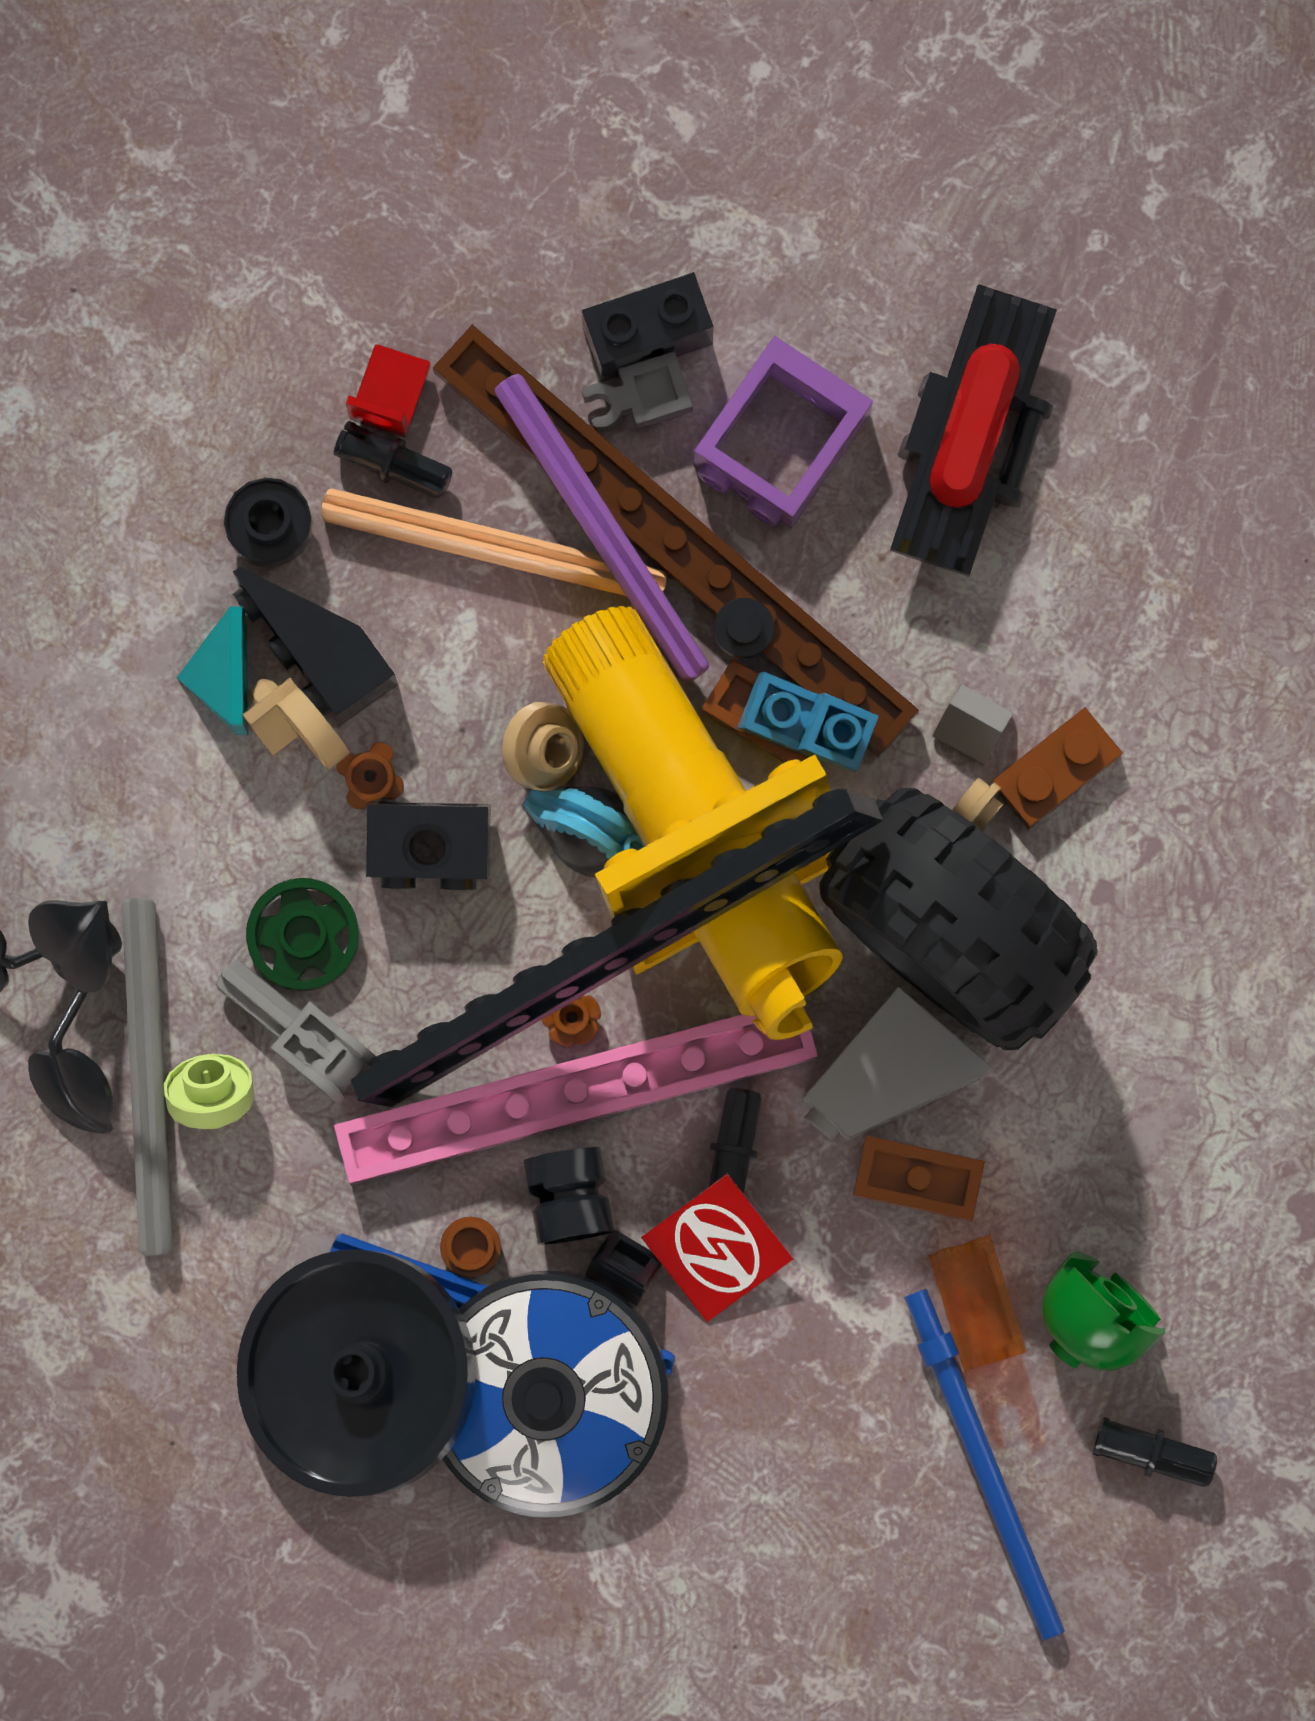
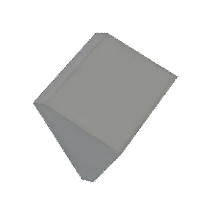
[932,684,1014,765]

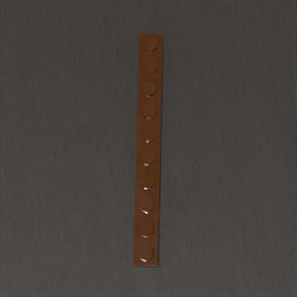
[433,324,919,758]

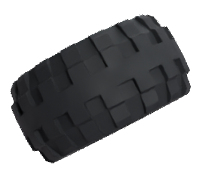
[819,787,1098,1050]

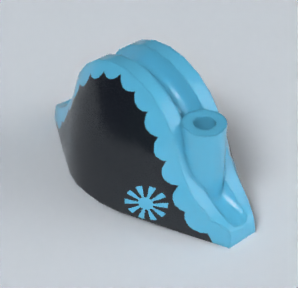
[523,787,645,878]

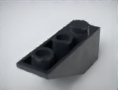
[232,567,398,726]

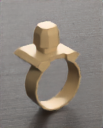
[243,678,350,770]

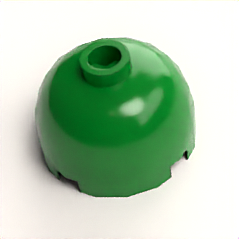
[1042,1251,1165,1371]

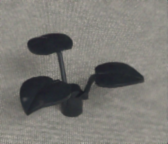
[0,900,122,1134]

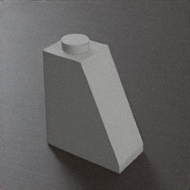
[802,987,991,1141]

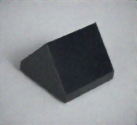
[585,1230,662,1306]

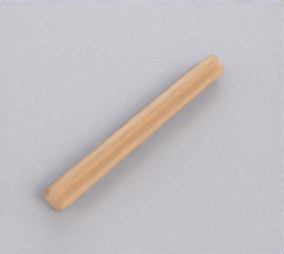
[321,489,668,596]

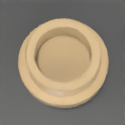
[952,778,1003,831]

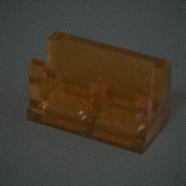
[928,1234,1026,1372]

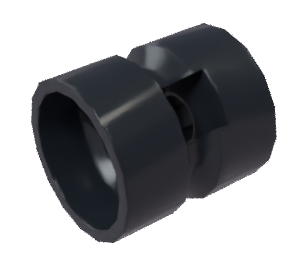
[524,1147,615,1245]

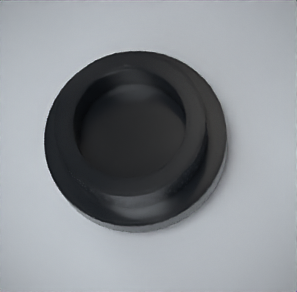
[714,598,774,659]

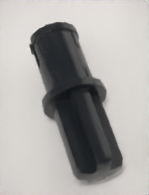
[334,421,453,498]
[708,1088,762,1194]
[1092,1417,1217,1487]

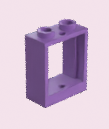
[694,335,873,529]

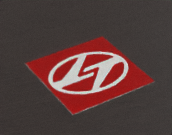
[641,1174,794,1322]

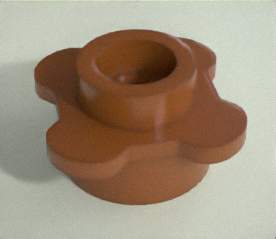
[336,742,404,809]

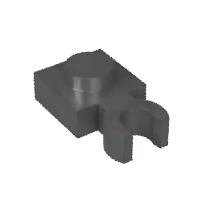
[582,351,693,432]

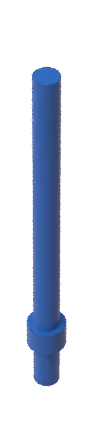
[904,1288,1065,1640]

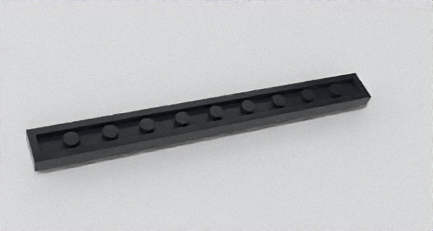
[351,788,884,1107]

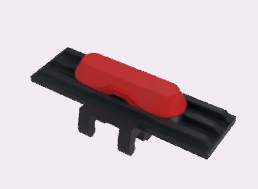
[890,284,1057,577]

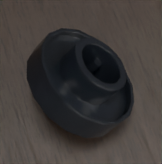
[224,477,313,568]

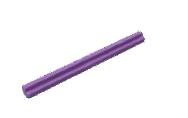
[495,374,709,683]

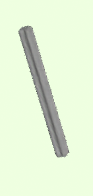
[122,897,173,1256]

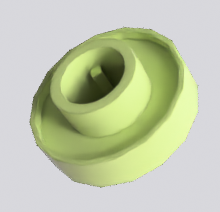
[164,1053,255,1129]

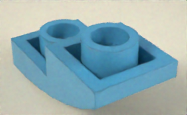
[737,672,879,772]

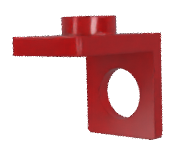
[346,344,431,438]

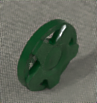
[246,878,360,991]

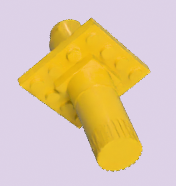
[543,606,843,1040]

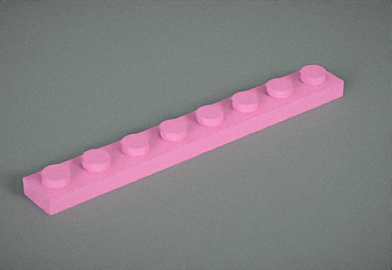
[334,1006,818,1185]

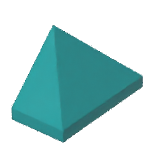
[177,606,248,735]

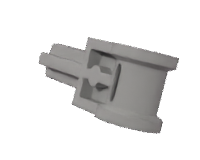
[216,960,376,1105]

